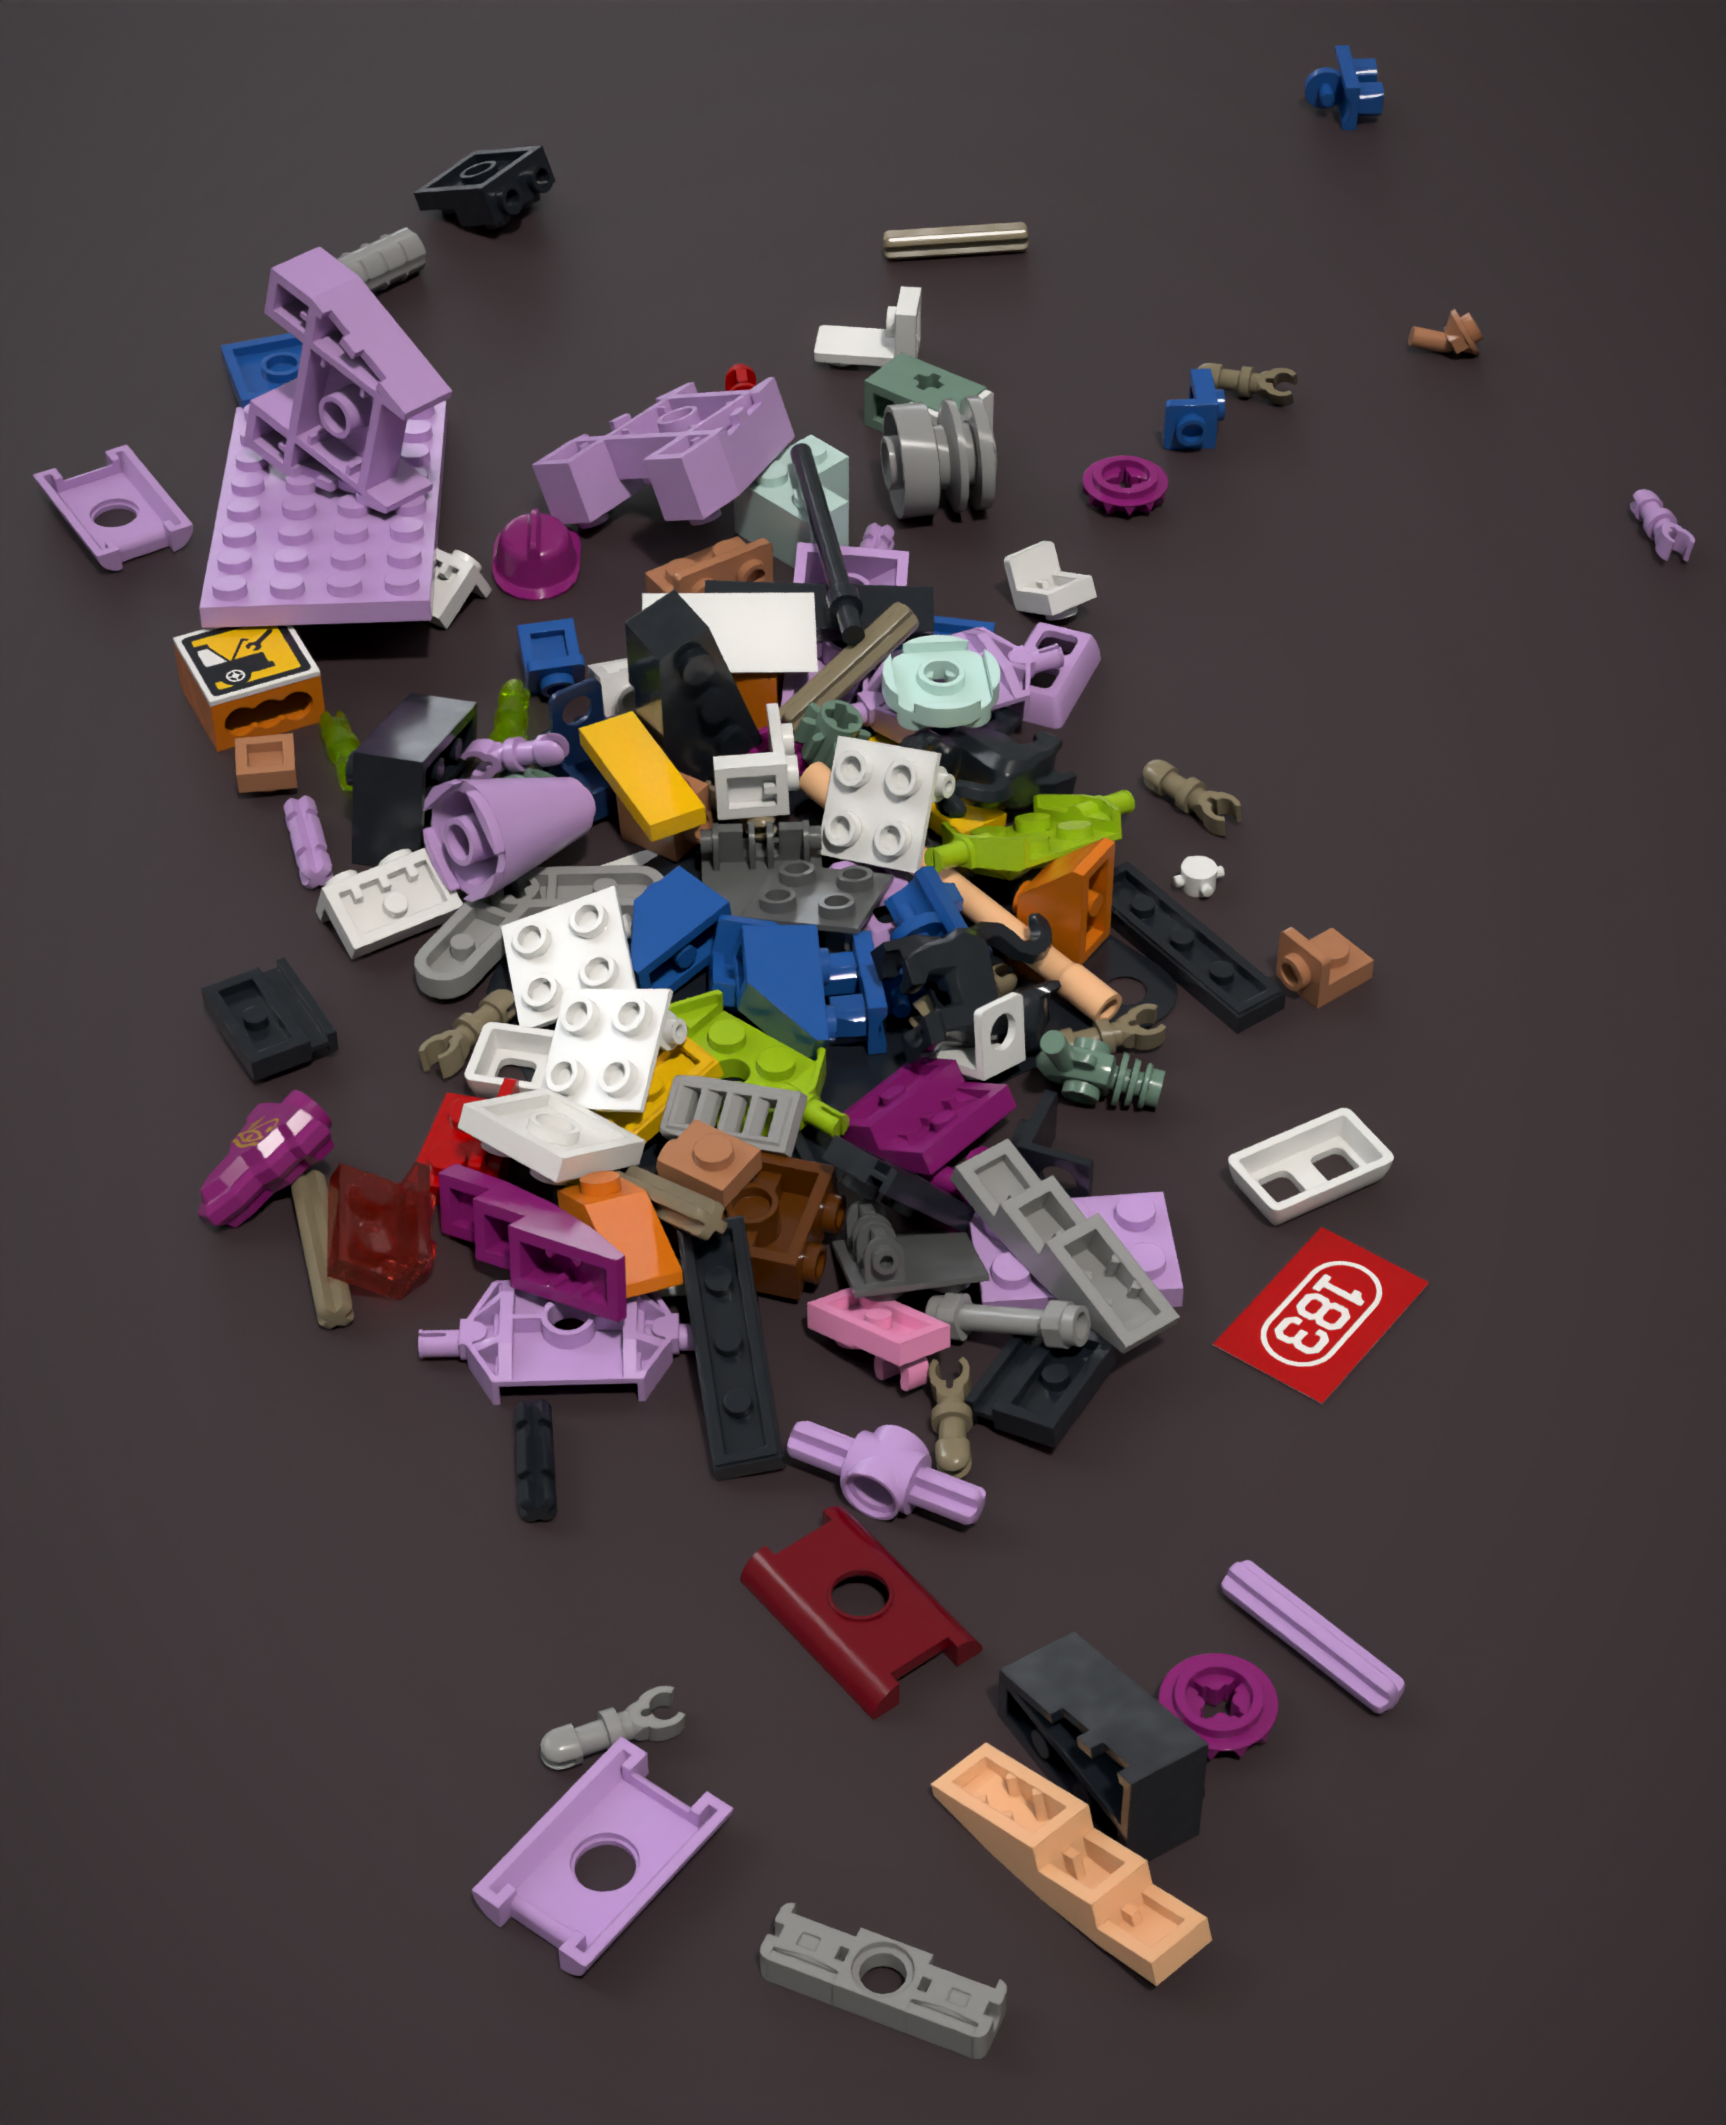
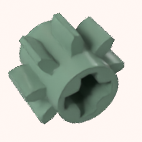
[793,700,871,770]

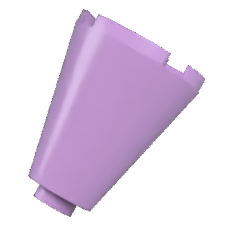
[423,777,596,902]

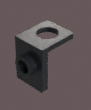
[1011,1089,1094,1198]

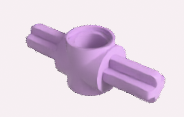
[786,1421,986,1525]

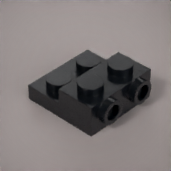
[413,145,556,230]

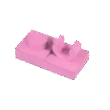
[807,1287,950,1391]

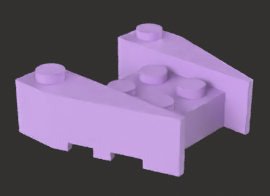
[244,246,452,514]
[532,377,795,529]

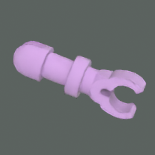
[1630,489,1695,562]
[460,733,570,779]

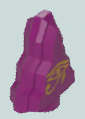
[198,1090,335,1228]

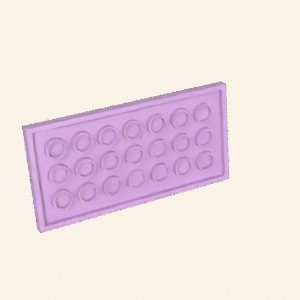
[199,401,448,628]

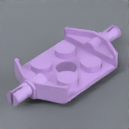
[851,627,1064,744]
[418,1280,695,1405]

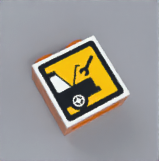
[173,625,326,752]

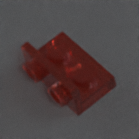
[327,1161,436,1300]

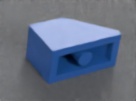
[630,866,732,992]

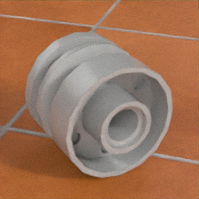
[880,395,997,519]

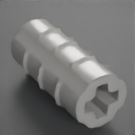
[337,228,426,293]

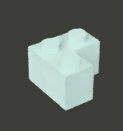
[734,435,849,569]

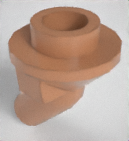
[1408,308,1484,355]

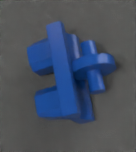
[1304,45,1384,130]
[884,866,993,956]
[824,931,925,1055]

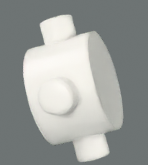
[1173,856,1224,898]

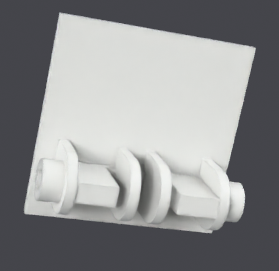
[816,735,955,873]
[501,885,637,1028]
[540,989,687,1112]

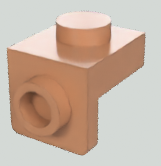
[656,1119,762,1208]

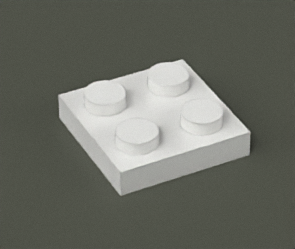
[458,1088,646,1185]

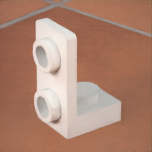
[814,286,922,367]
[713,703,800,820]

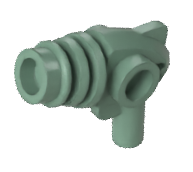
[1035,1030,1166,1109]

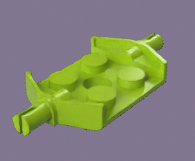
[924,789,1135,881]
[669,989,850,1139]

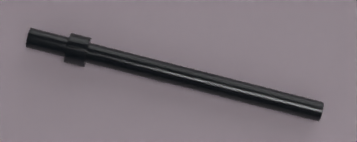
[790,443,865,645]

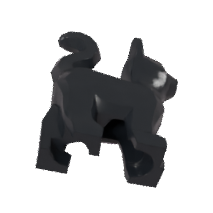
[899,707,1077,818]
[870,913,1062,1064]

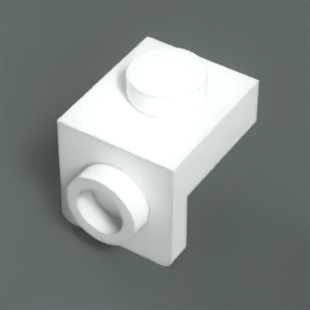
[1004,541,1097,620]

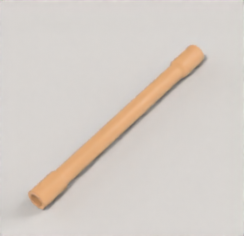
[799,762,1122,1021]

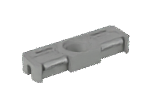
[760,1902,1007,2059]

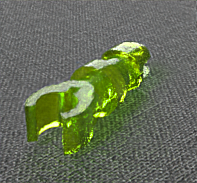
[488,678,531,743]
[318,710,361,791]

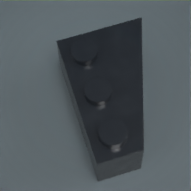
[625,589,763,782]
[345,693,477,867]
[997,1632,1209,1862]

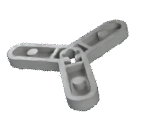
[414,818,664,1000]

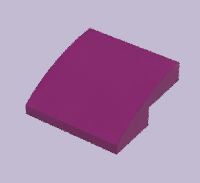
[840,1058,1017,1175]

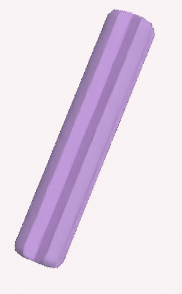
[1221,1560,1406,1714]

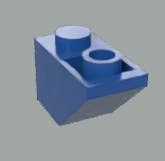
[732,924,837,1061]

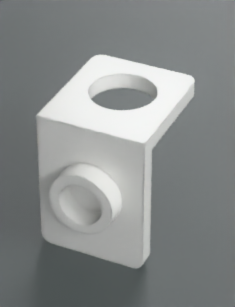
[929,992,1026,1081]

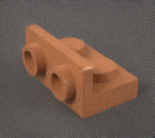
[645,536,773,593]

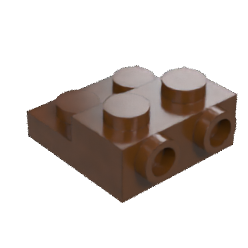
[668,1152,846,1300]

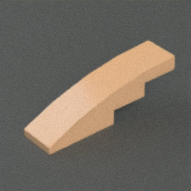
[931,1743,1212,1986]

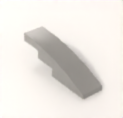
[950,1139,1180,1354]

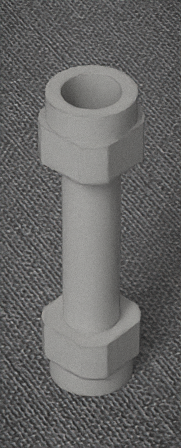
[925,1292,1091,1349]

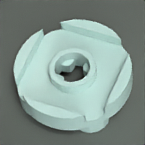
[882,635,1001,731]

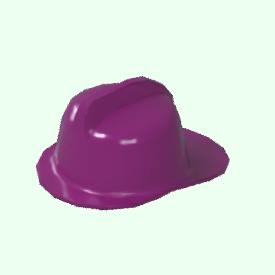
[492,508,581,601]

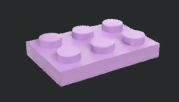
[967,1192,1184,1309]

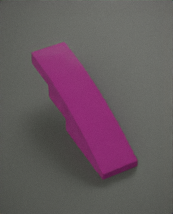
[439,1163,627,1323]

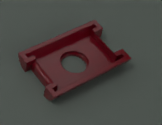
[740,1506,983,1720]

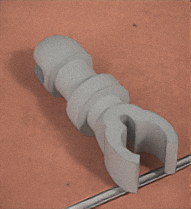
[540,1685,686,1770]

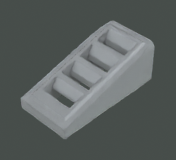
[660,1075,808,1157]

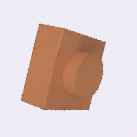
[234,733,298,793]

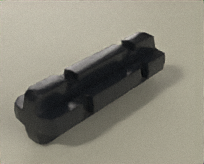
[514,1399,558,1523]

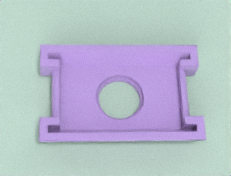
[33,444,193,571]
[472,1736,734,1976]

